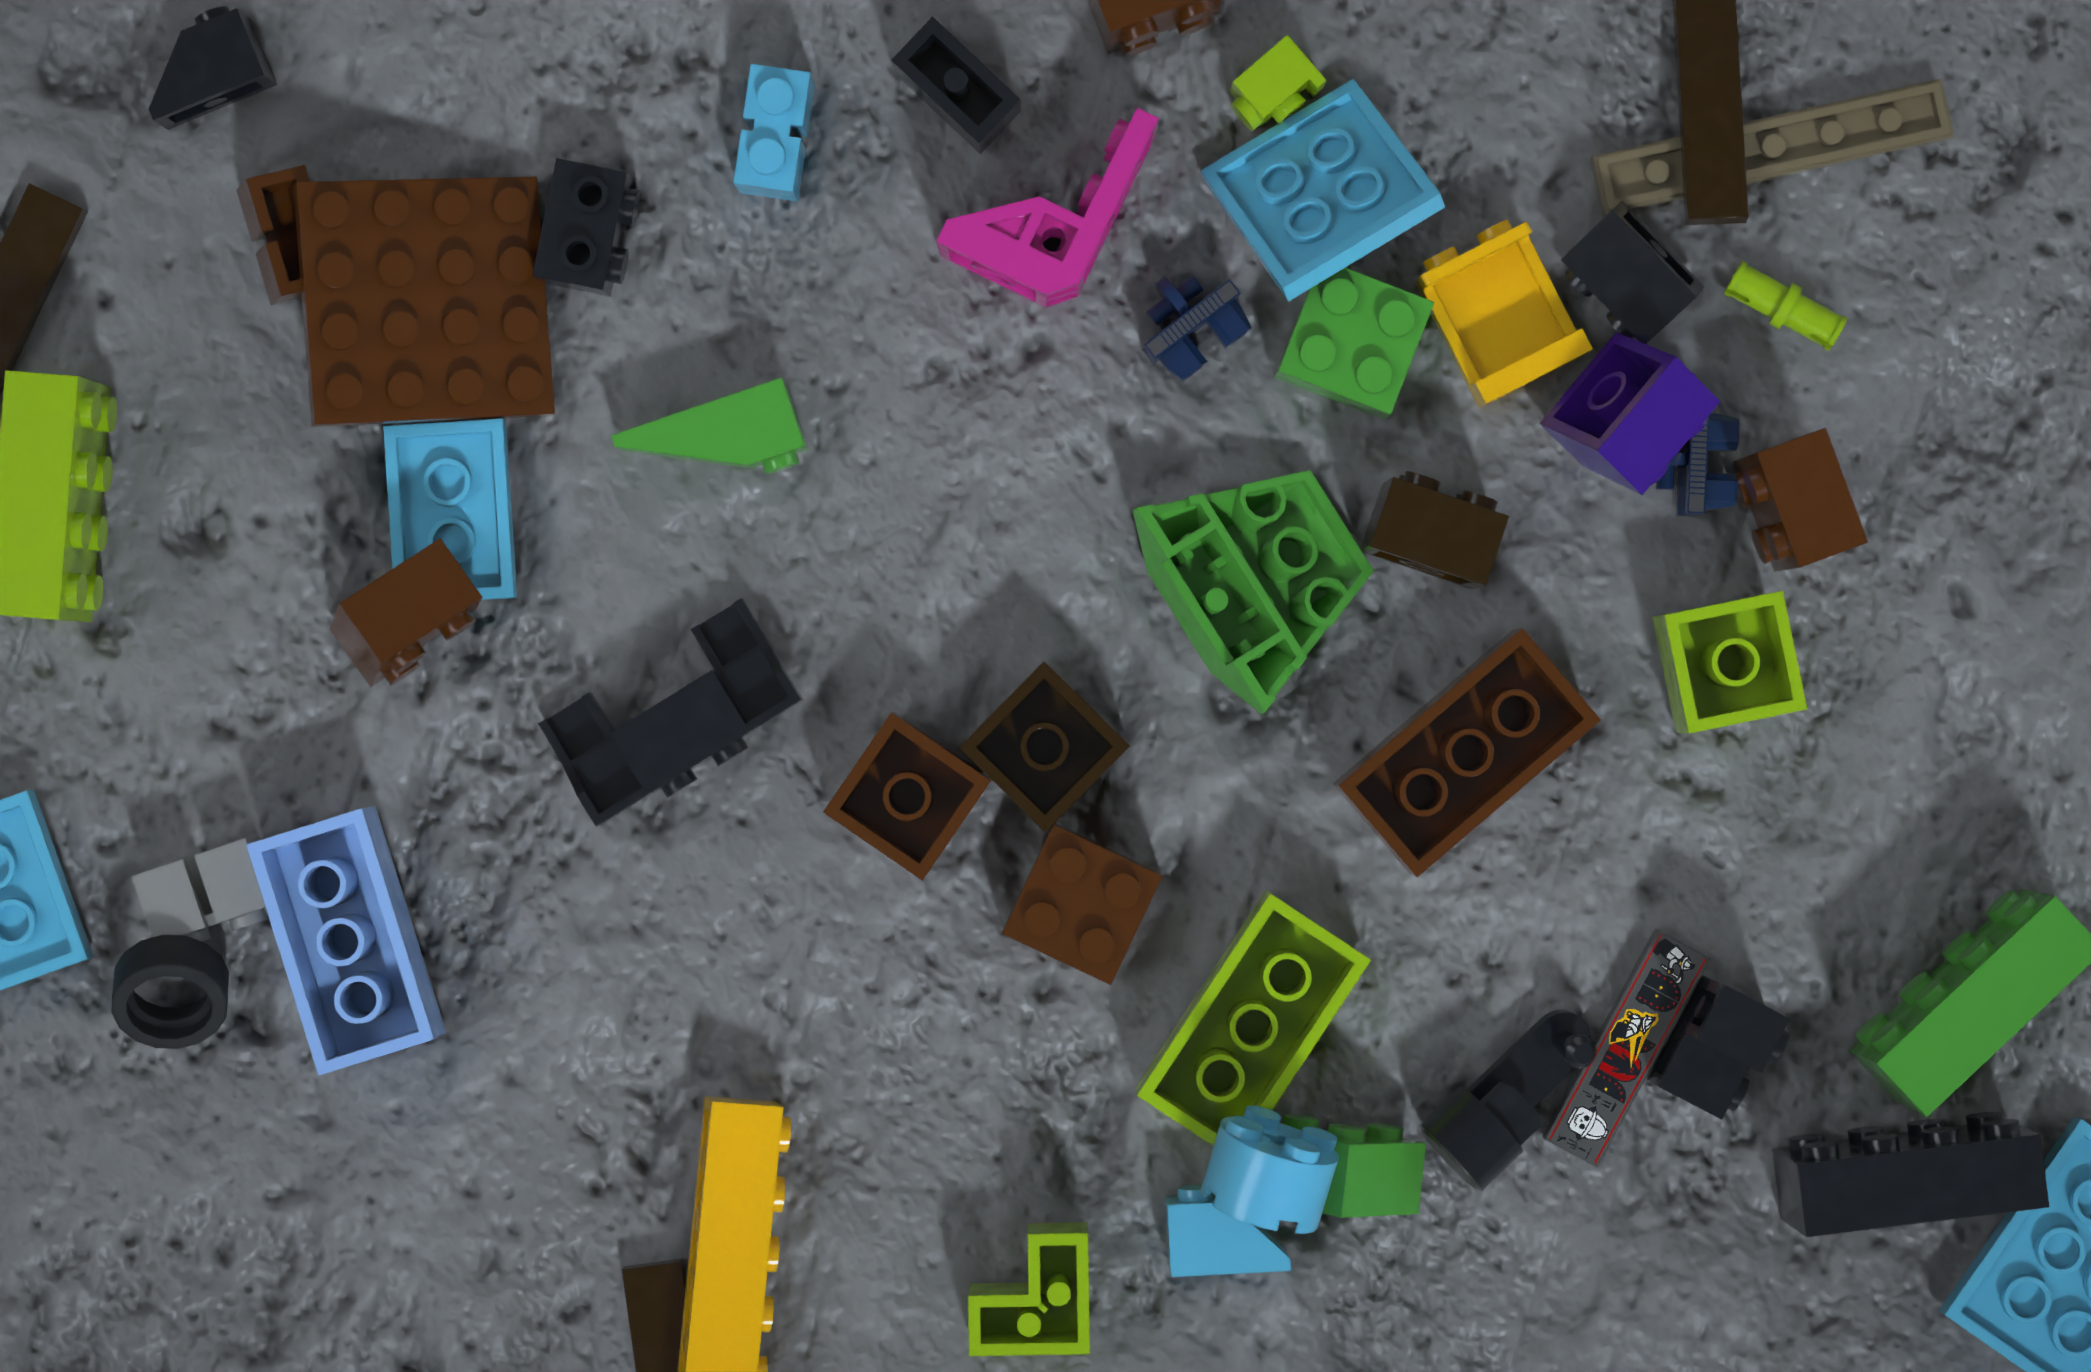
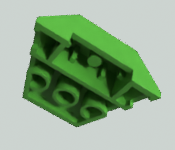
[1132,470,1374,714]

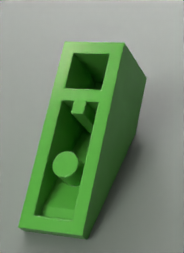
[611,377,809,475]

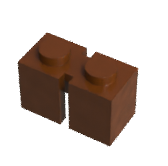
[236,165,310,305]

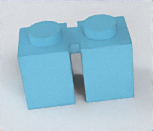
[733,64,815,202]

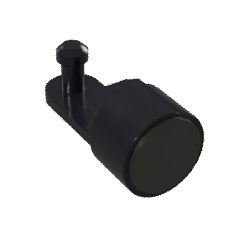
[1419,1010,1597,1191]

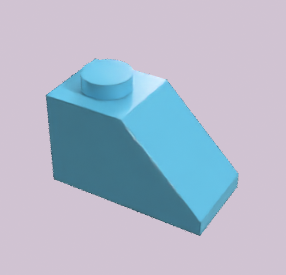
[1165,1185,1291,1277]

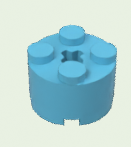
[1200,1105,1339,1234]

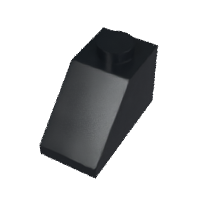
[148,6,277,130]

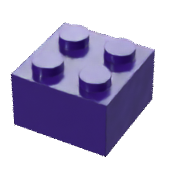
[1539,332,1720,495]

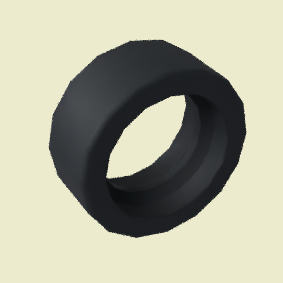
[111,935,229,1049]

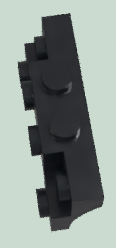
[538,598,804,826]

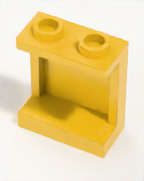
[1415,219,1593,408]

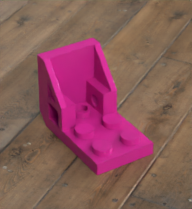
[936,108,1159,308]

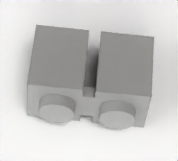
[131,836,268,942]

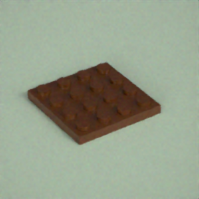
[293,176,555,427]

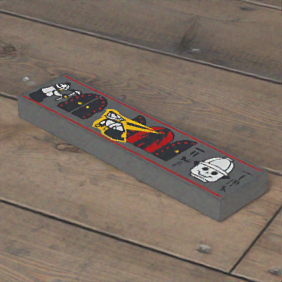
[1542,929,1711,1168]

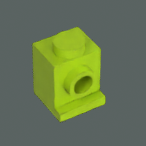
[1230,35,1326,131]

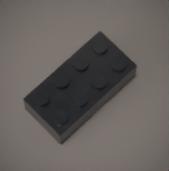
[1772,1112,2049,1237]

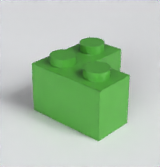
[1282,1114,1426,1218]

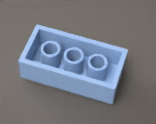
[246,806,446,1076]

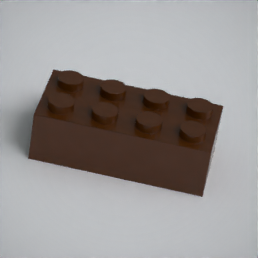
[1333,628,1601,877]

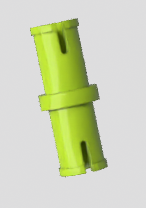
[1723,260,1848,351]

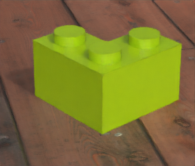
[968,1222,1090,1356]

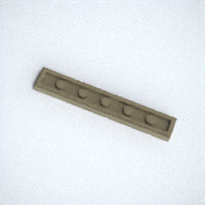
[1590,78,1954,217]

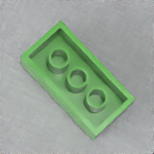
[1849,889,2091,1117]

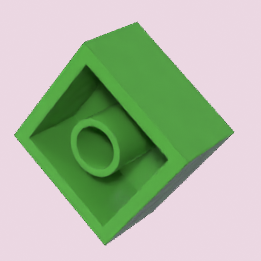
[1274,268,1435,420]

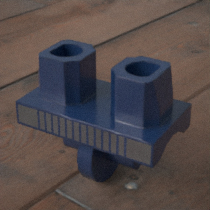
[1142,276,1252,382]
[1656,413,1740,517]

